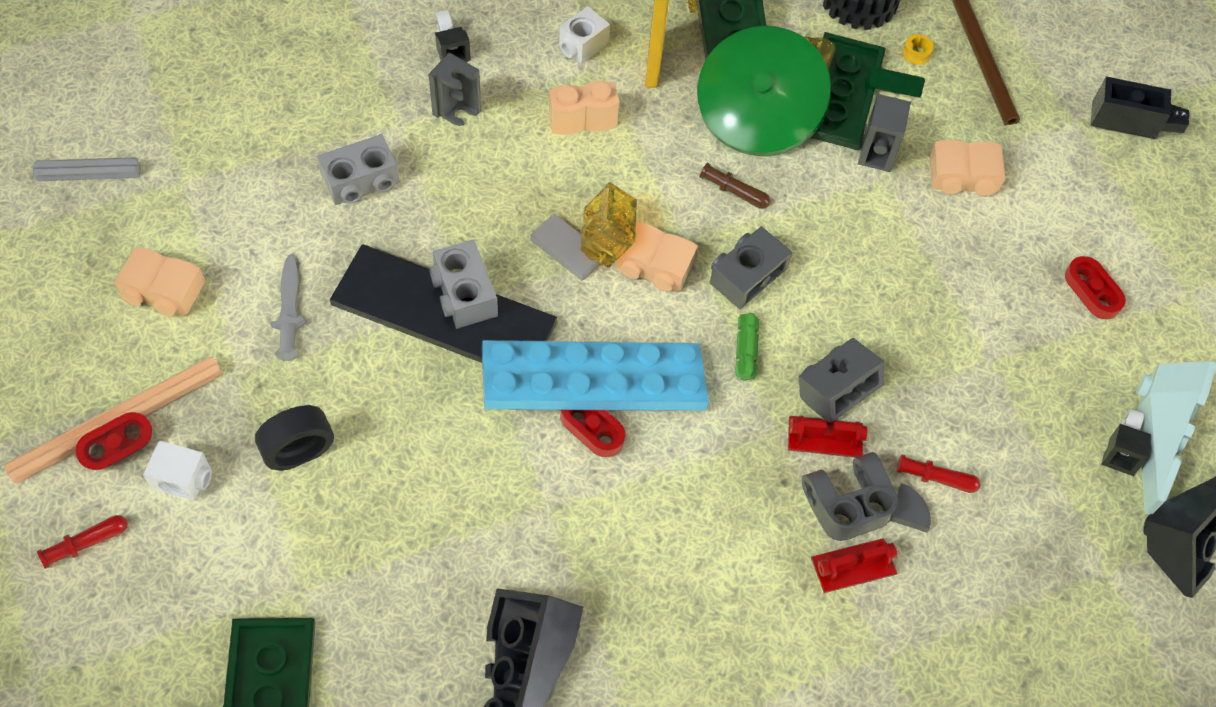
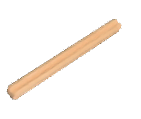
[4,357,222,483]

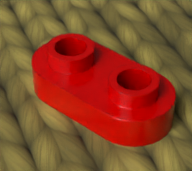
[1065,256,1126,320]
[560,410,626,457]
[76,412,152,470]

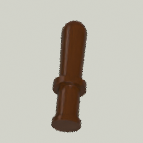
[699,162,771,209]

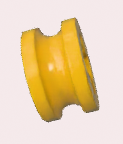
[903,34,934,65]

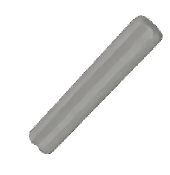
[33,157,140,181]

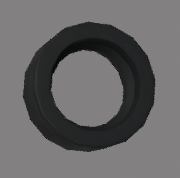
[255,405,334,471]

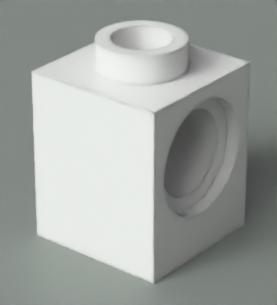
[559,6,610,64]
[143,441,212,501]

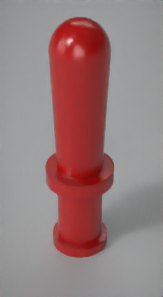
[896,454,981,493]
[37,515,128,569]

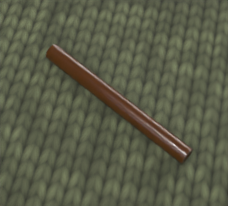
[952,0,1020,126]

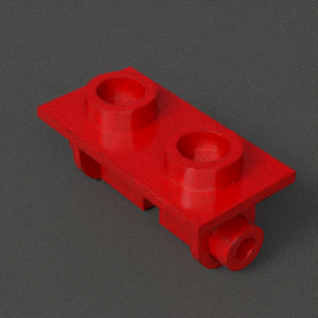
[788,415,867,458]
[811,538,897,593]

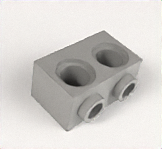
[317,134,400,206]
[429,240,498,329]

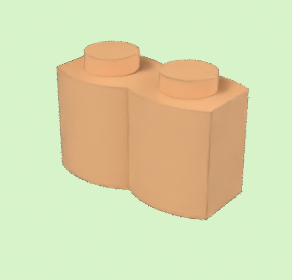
[548,81,619,135]
[930,140,1005,196]
[616,222,698,292]
[114,247,206,317]

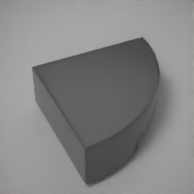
[890,483,931,533]

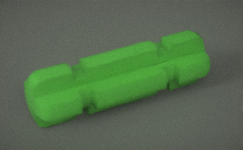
[735,313,759,381]

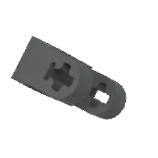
[802,452,898,541]

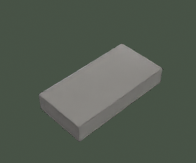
[531,214,606,281]

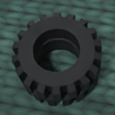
[823,0,900,30]

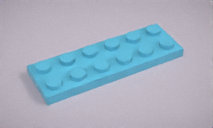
[482,340,709,411]

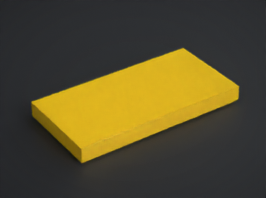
[645,0,669,88]

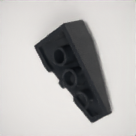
[1143,477,1216,598]
[484,588,584,707]

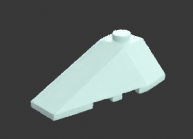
[1136,361,1216,515]

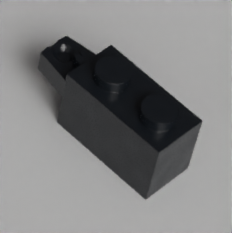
[1090,76,1190,139]

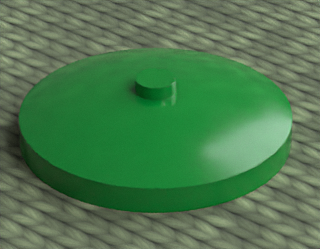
[697,26,831,157]

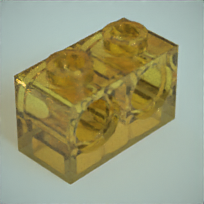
[580,182,637,268]

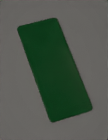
[869,66,925,98]

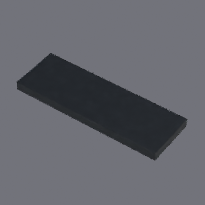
[330,244,557,363]

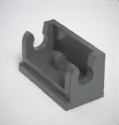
[428,53,481,126]

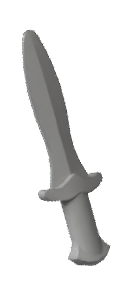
[270,254,306,361]

